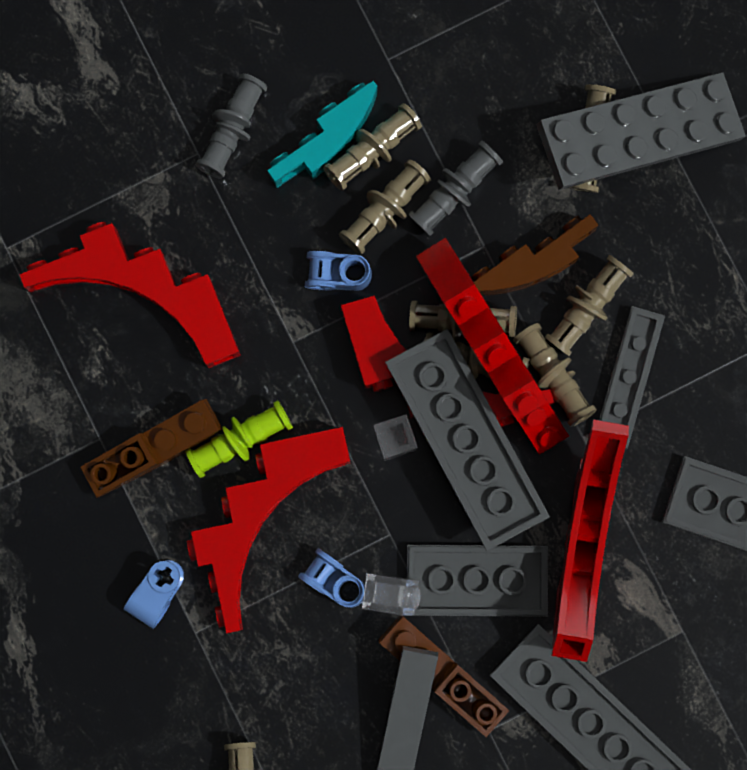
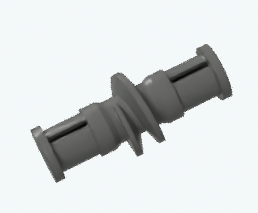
[195,73,268,179]
[408,140,503,236]

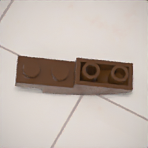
[471,214,598,296]
[81,399,223,498]
[378,614,510,737]

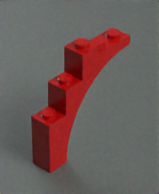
[19,222,241,368]
[416,238,569,455]
[341,296,554,427]
[551,420,629,662]
[187,427,351,634]

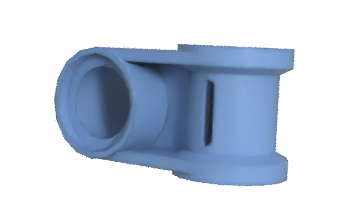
[304,251,372,291]
[298,548,366,608]
[124,560,184,629]

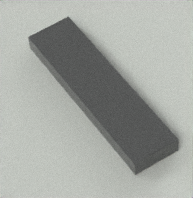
[599,306,665,449]
[376,646,438,770]

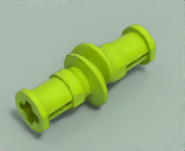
[185,400,293,478]

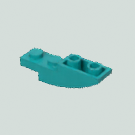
[267,81,377,188]

